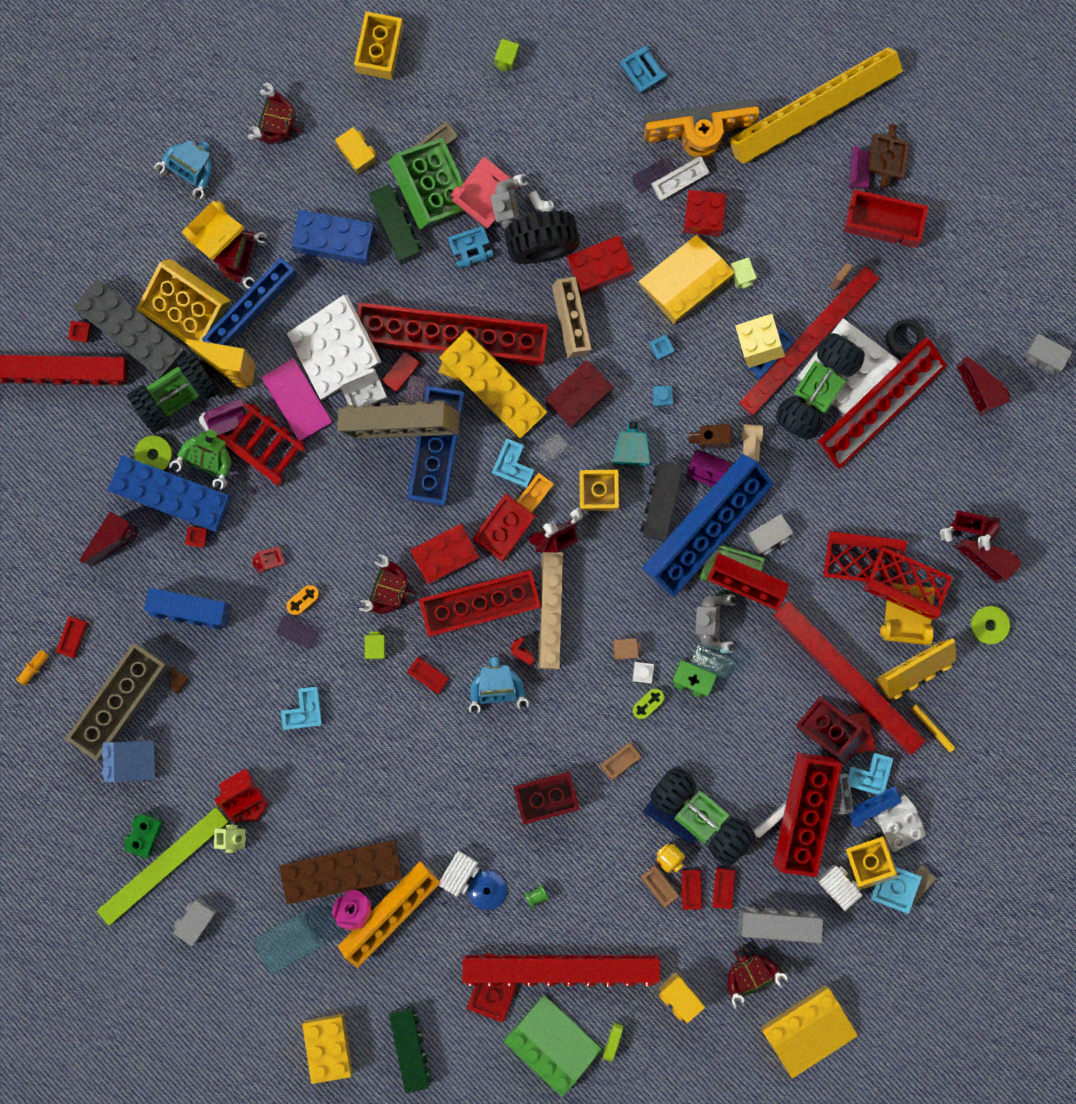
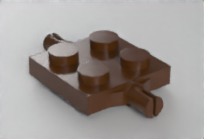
[867,124,910,188]

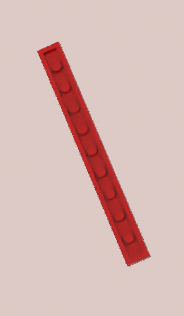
[738,266,879,416]

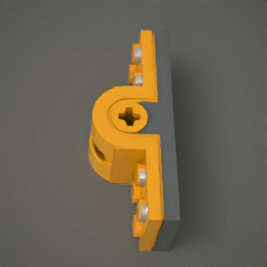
[642,98,759,159]

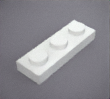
[651,156,709,201]

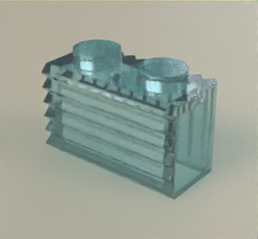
[689,646,734,679]

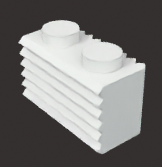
[438,850,479,897]
[817,865,862,911]

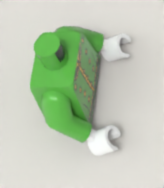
[170,430,232,490]

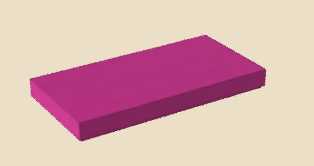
[261,358,332,441]

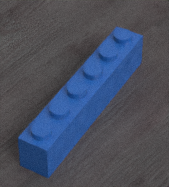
[202,257,297,346]

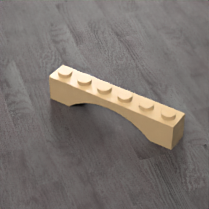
[538,552,563,669]

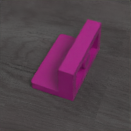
[849,145,870,190]
[203,398,244,436]
[685,450,731,487]

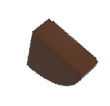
[169,667,190,694]

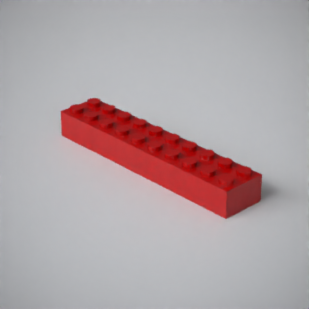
[357,302,548,366]

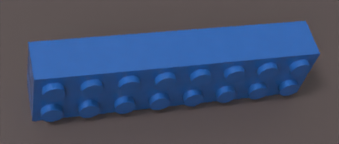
[642,454,775,598]

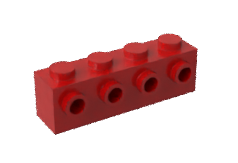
[707,553,789,611]

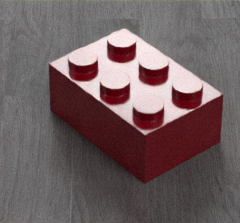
[545,360,613,429]
[513,771,580,825]

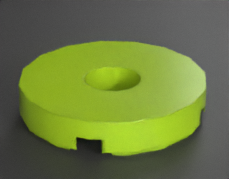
[134,435,173,470]
[970,606,1010,645]

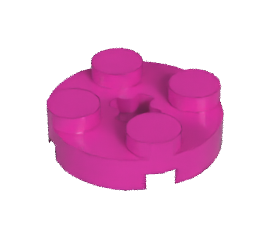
[332,890,372,930]

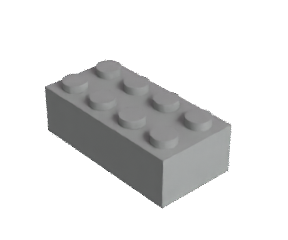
[738,906,823,943]

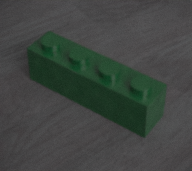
[369,184,422,265]
[389,1007,432,1094]

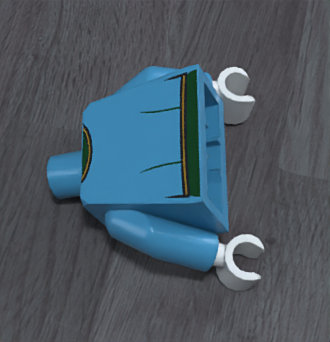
[154,141,212,200]
[469,657,529,713]

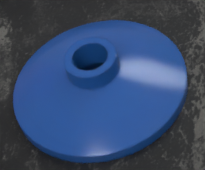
[468,871,507,910]

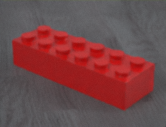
[419,570,541,638]
[773,752,842,877]

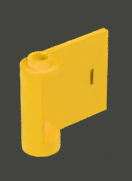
[181,200,245,260]
[880,583,934,645]

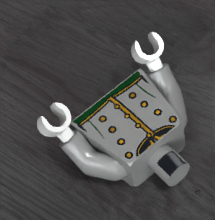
[491,174,527,229]
[696,594,735,654]

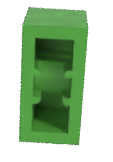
[671,660,717,699]

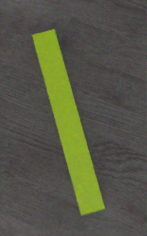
[97,807,229,926]

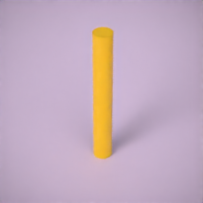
[911,704,956,752]

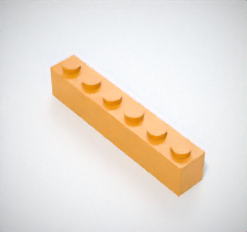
[337,861,441,968]

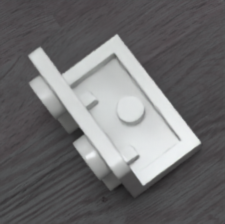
[339,368,388,407]
[873,795,926,852]

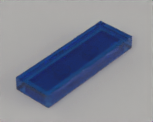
[643,800,696,845]

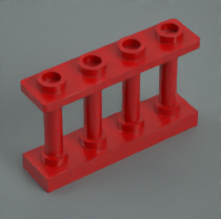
[218,403,308,487]

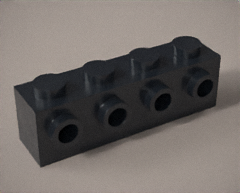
[640,461,683,542]

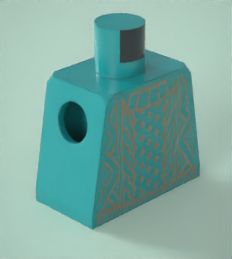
[612,421,650,466]

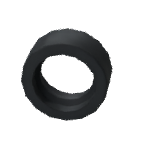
[886,319,925,357]

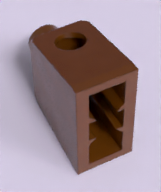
[689,424,733,449]

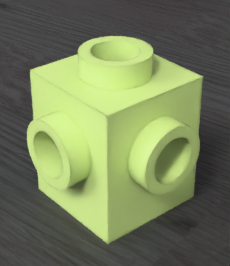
[214,824,246,853]

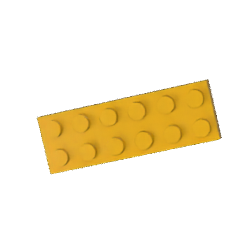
[439,330,547,438]

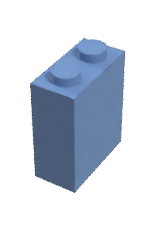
[102,741,155,782]

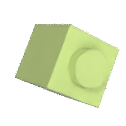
[730,257,757,290]

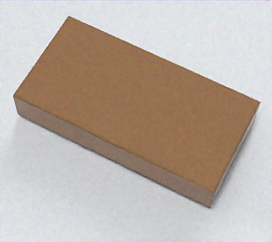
[829,263,852,290]
[600,742,642,781]
[640,865,679,908]

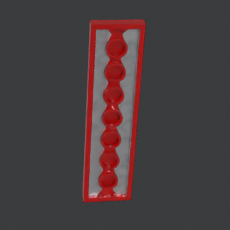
[817,337,947,469]

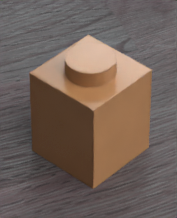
[613,638,641,660]

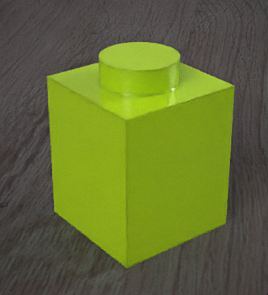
[494,38,519,71]
[365,632,386,659]

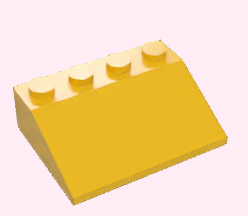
[638,235,734,325]
[137,259,232,343]
[186,339,256,389]
[874,638,956,701]
[760,985,858,1079]

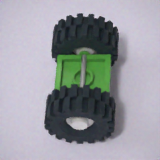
[126,351,220,434]

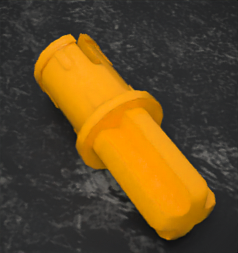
[16,650,49,686]

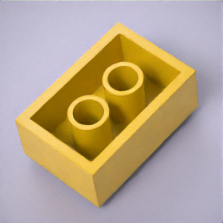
[354,11,404,80]
[302,1014,353,1084]

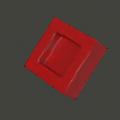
[68,321,92,343]
[185,526,208,548]

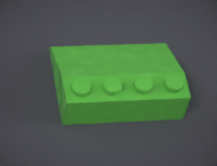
[388,138,464,230]
[504,994,602,1097]

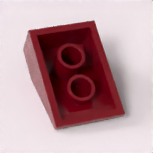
[956,356,1010,416]
[79,511,138,566]
[954,539,1022,584]
[795,697,869,766]

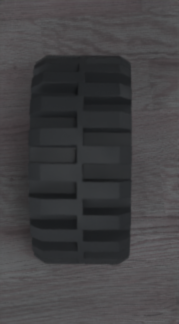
[504,210,580,264]

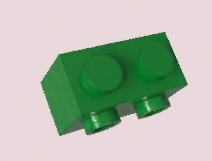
[124,813,165,859]

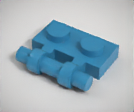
[448,226,494,269]

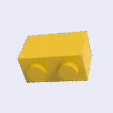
[335,127,377,175]

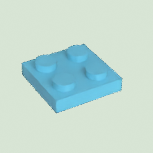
[871,867,922,914]

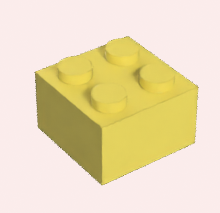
[736,314,785,368]

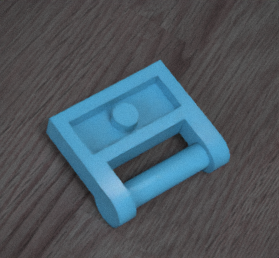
[620,45,668,94]

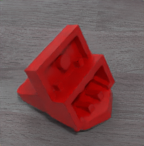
[214,769,270,824]

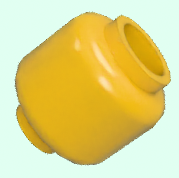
[656,843,685,873]

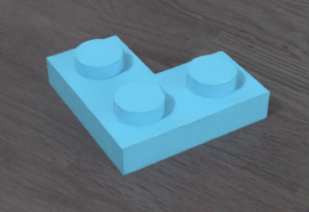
[492,438,534,488]
[281,687,322,730]
[848,753,893,795]

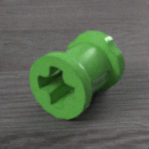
[524,885,549,909]

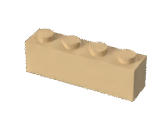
[552,277,591,358]

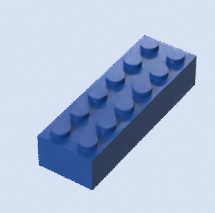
[407,386,465,507]
[108,455,233,532]

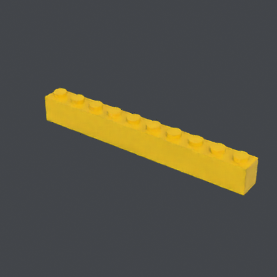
[728,47,903,164]

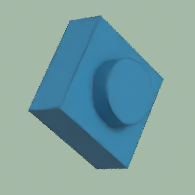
[649,335,675,361]
[652,386,673,407]

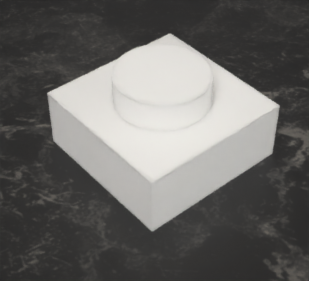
[632,662,654,684]

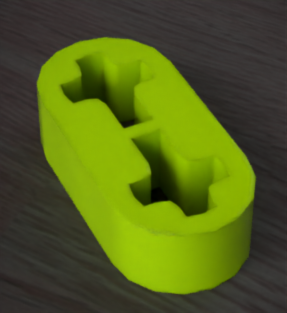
[632,689,664,719]
[602,1023,623,1062]

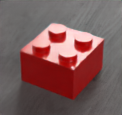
[683,190,726,237]

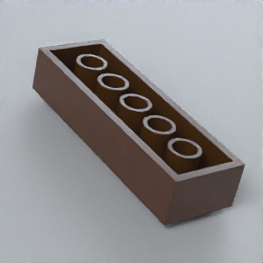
[279,839,404,905]

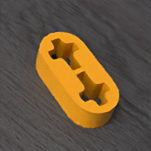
[287,585,320,616]

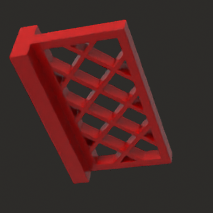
[823,531,907,585]
[863,546,953,621]

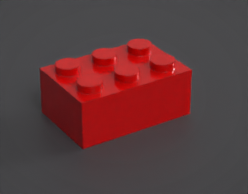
[567,235,634,296]
[410,524,480,586]

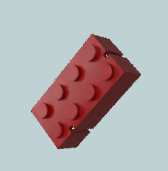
[843,189,929,248]

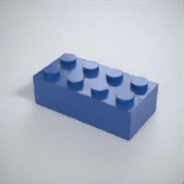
[291,210,375,266]
[144,588,232,630]

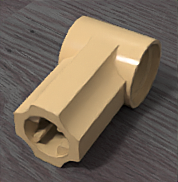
[742,424,763,462]

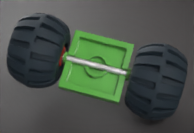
[776,333,865,440]
[650,768,755,865]

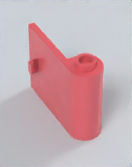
[451,157,517,228]

